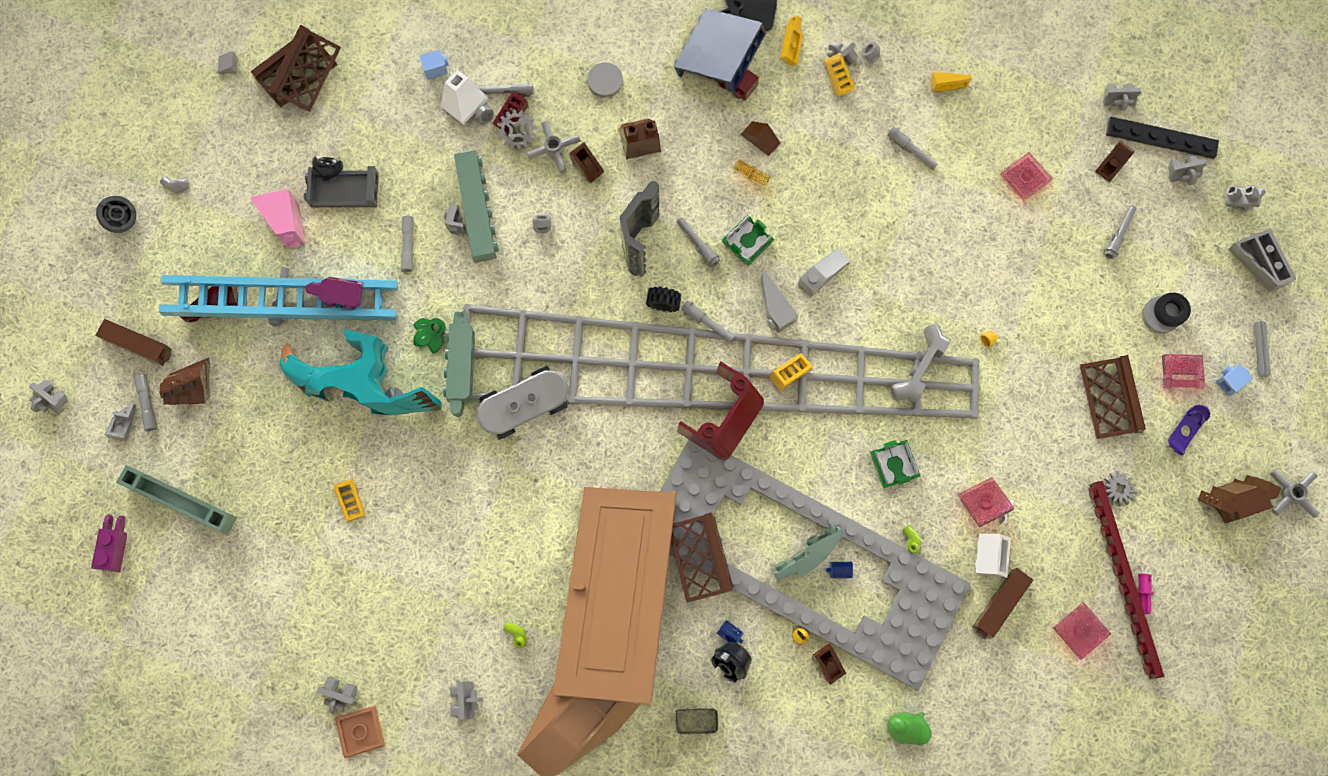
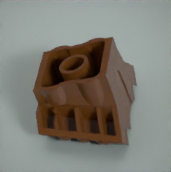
[159,358,210,405]
[1198,475,1281,524]

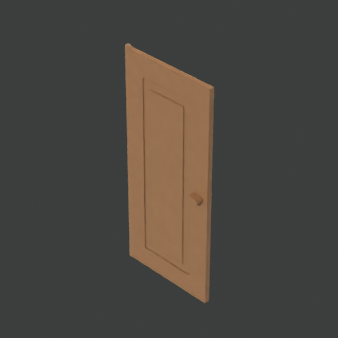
[553,487,677,707]

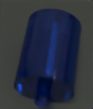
[826,561,853,579]
[717,619,744,644]

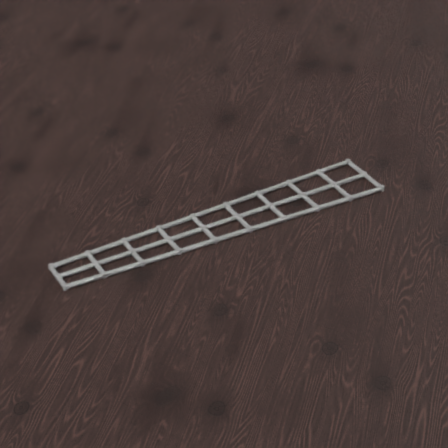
[463,304,980,419]

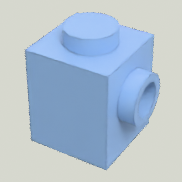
[419,49,449,80]
[1215,364,1253,396]

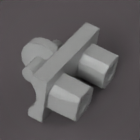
[824,42,858,73]
[1103,84,1141,111]
[1168,156,1207,185]
[1225,185,1266,210]
[29,380,68,415]
[317,677,358,714]
[450,681,483,720]

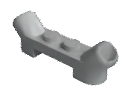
[891,324,952,404]

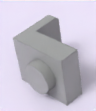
[444,203,466,234]

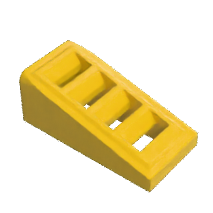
[824,53,855,96]
[930,72,972,93]
[770,353,813,391]
[333,478,366,522]

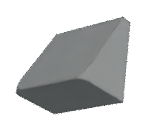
[218,51,237,74]

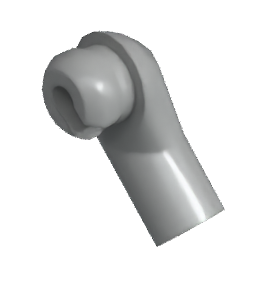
[160,176,189,193]

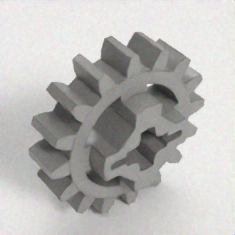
[497,109,536,150]

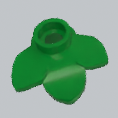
[413,318,446,354]

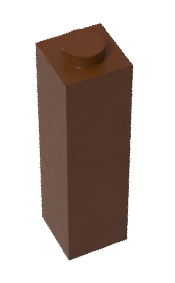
[95,319,172,366]
[972,568,1033,639]

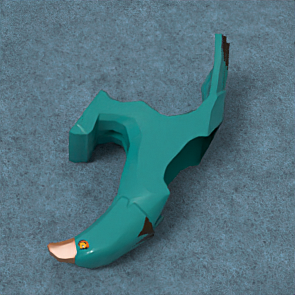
[280,329,442,415]

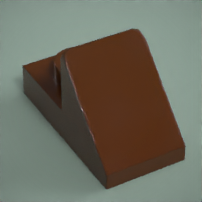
[1095,141,1135,182]
[569,142,605,183]
[812,643,847,684]

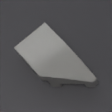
[105,403,136,441]

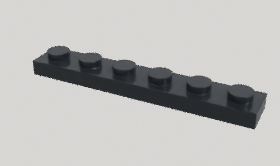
[1106,116,1219,159]

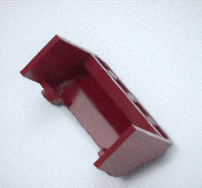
[677,361,764,460]

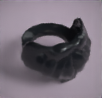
[312,156,344,181]

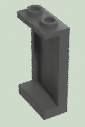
[304,166,379,208]

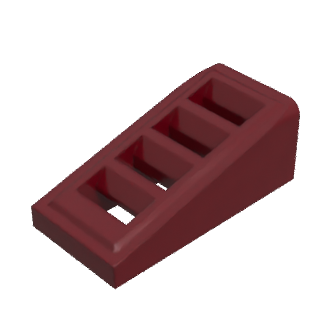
[493,92,529,134]

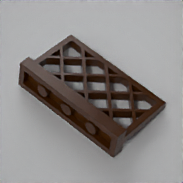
[269,24,341,112]
[250,29,337,108]
[1080,355,1146,439]
[671,512,734,603]

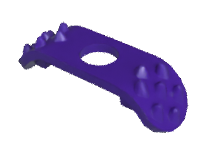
[1168,405,1211,456]

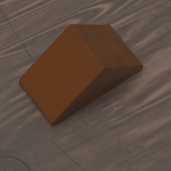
[741,121,781,156]

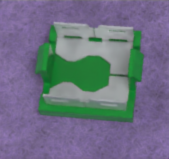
[722,215,774,266]
[870,440,921,489]

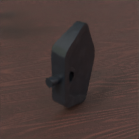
[720,0,777,31]

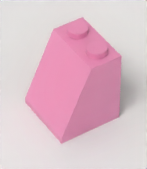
[251,189,305,248]

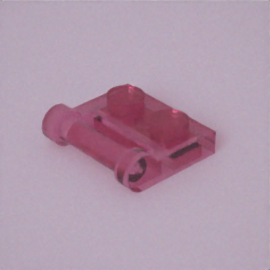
[1162,354,1205,390]

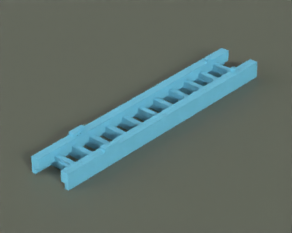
[159,275,398,321]

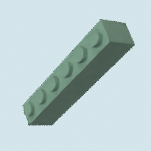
[454,150,499,263]

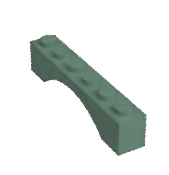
[116,465,237,535]

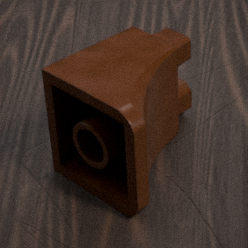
[619,119,661,159]

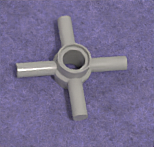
[527,121,581,173]
[1270,469,1320,518]

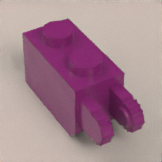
[305,276,364,309]
[91,514,127,572]

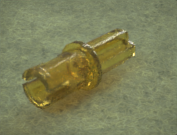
[734,159,770,185]

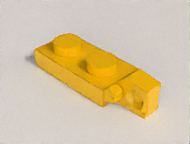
[780,15,803,66]

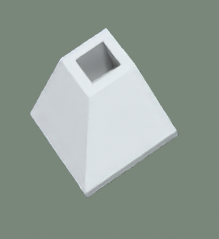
[440,70,488,125]

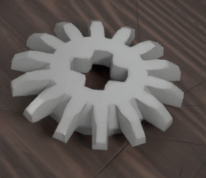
[1104,471,1137,506]

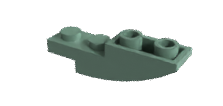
[773,526,843,581]

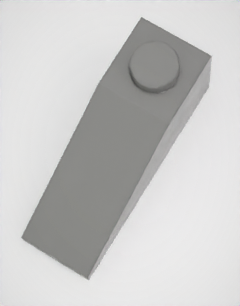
[798,248,851,298]
[761,271,798,333]

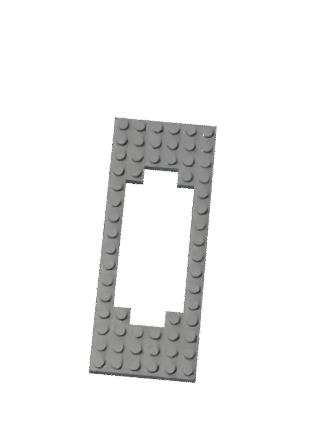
[660,439,971,691]

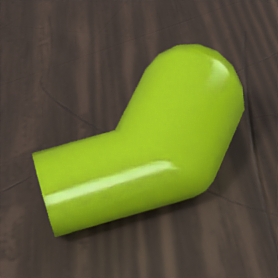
[902,525,921,554]
[503,622,527,648]

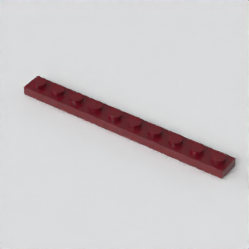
[1089,480,1165,679]

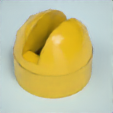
[980,331,997,348]
[792,628,809,644]

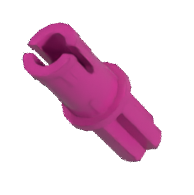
[1138,574,1154,614]

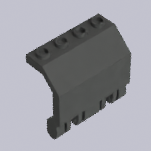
[619,181,659,277]

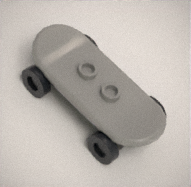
[477,366,569,440]

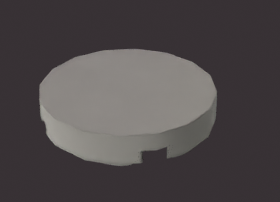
[587,62,623,98]
[1142,296,1179,334]

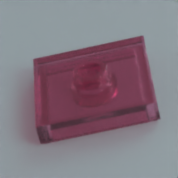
[1000,152,1053,202]
[958,477,1014,528]
[1053,602,1111,660]

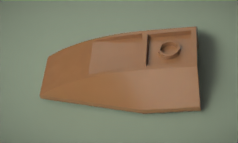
[517,684,640,776]

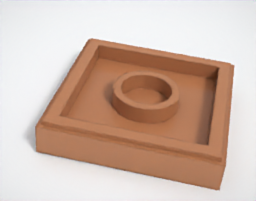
[335,706,385,758]

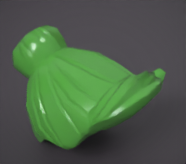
[887,712,932,745]

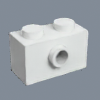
[975,534,1011,577]

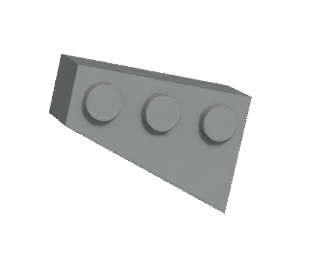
[1229,228,1296,291]

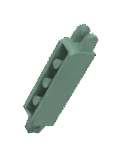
[443,312,475,417]

